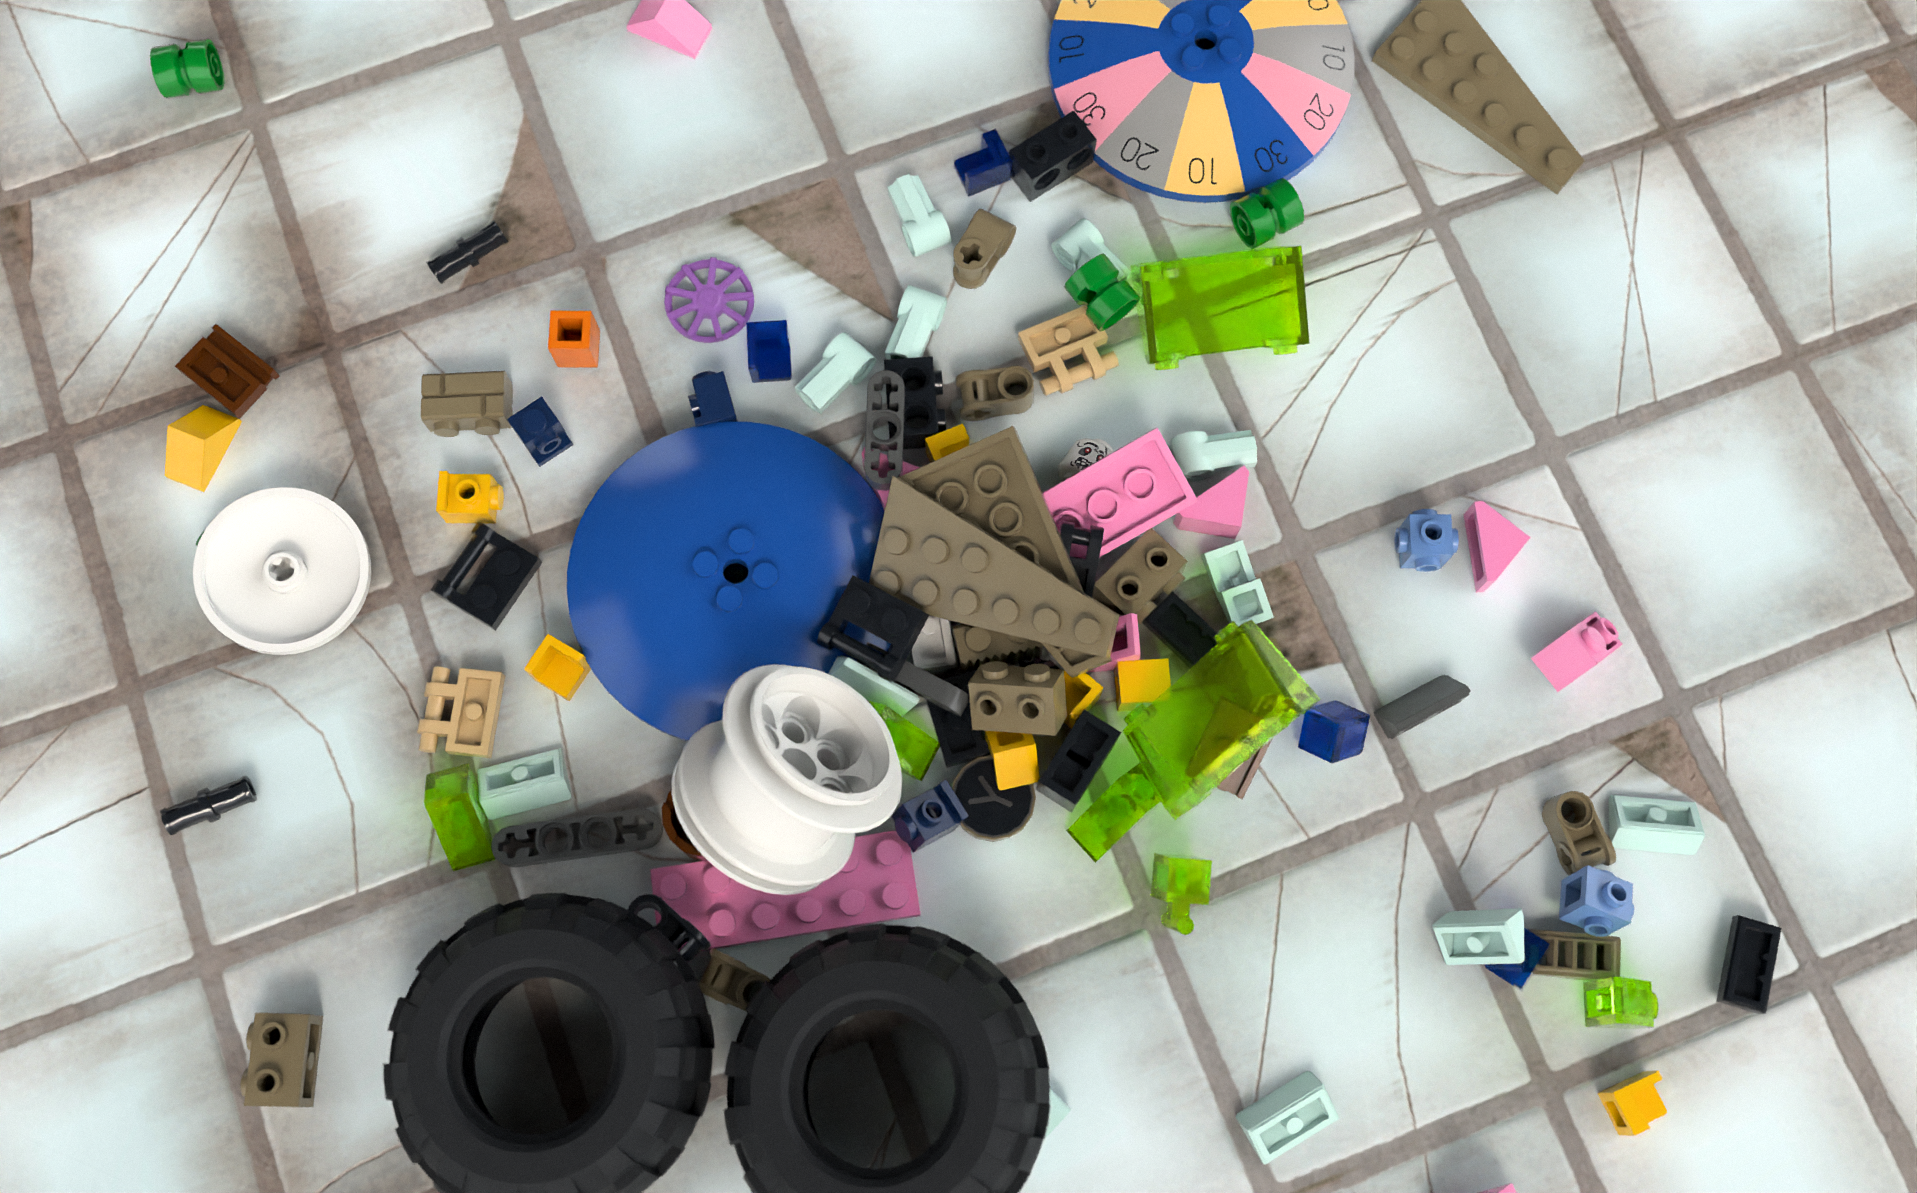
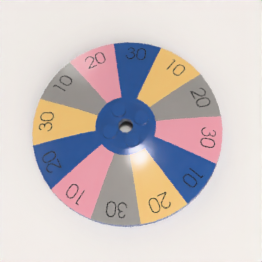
[1048,0,1355,203]

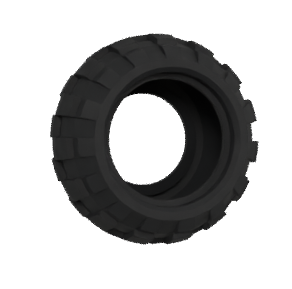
[383,893,715,1193]
[724,923,1051,1193]

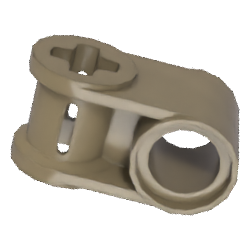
[953,209,1017,289]
[955,366,1034,421]
[1542,791,1616,876]
[699,948,771,1013]

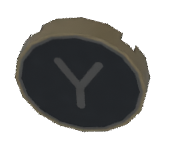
[952,755,1036,842]

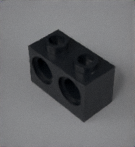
[1008,110,1097,202]
[884,356,946,450]
[1036,709,1121,813]

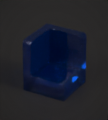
[954,129,1012,197]
[746,320,792,383]
[1298,700,1370,763]
[1485,928,1550,992]

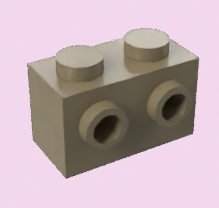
[1092,528,1188,624]
[968,661,1067,736]
[241,1013,323,1107]

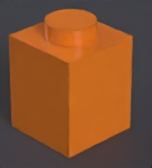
[548,310,600,368]

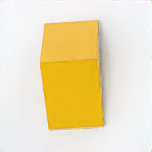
[165,405,242,492]

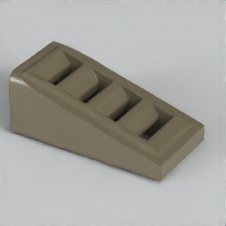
[1521,929,1621,983]

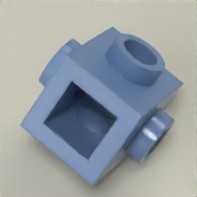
[1394,509,1459,572]
[1559,865,1634,937]

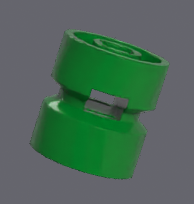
[150,39,224,98]
[1229,178,1304,249]
[1064,253,1140,332]

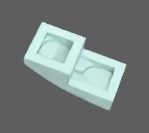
[1200,540,1274,631]

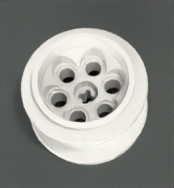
[672,664,903,895]

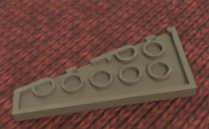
[1371,0,1585,194]
[899,426,1112,678]
[869,476,1120,658]

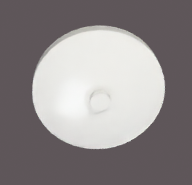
[193,487,371,655]

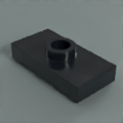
[1142,591,1234,681]
[1716,915,1782,1014]

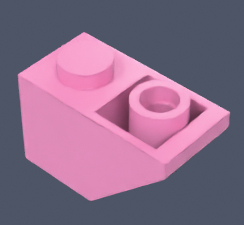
[1531,612,1623,692]

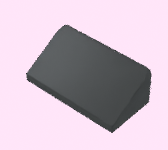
[1374,675,1471,739]

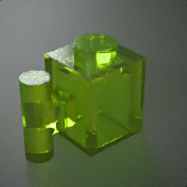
[1151,853,1212,935]

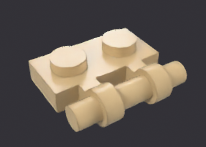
[1018,305,1119,396]
[417,667,505,758]

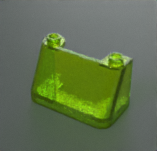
[1130,245,1310,370]
[1122,619,1321,820]

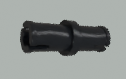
[426,220,508,284]
[160,775,257,835]

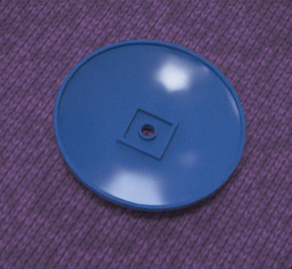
[567,422,891,741]

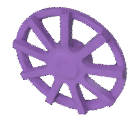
[665,257,754,343]

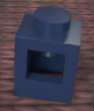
[688,371,738,427]
[507,396,574,467]
[891,780,969,853]

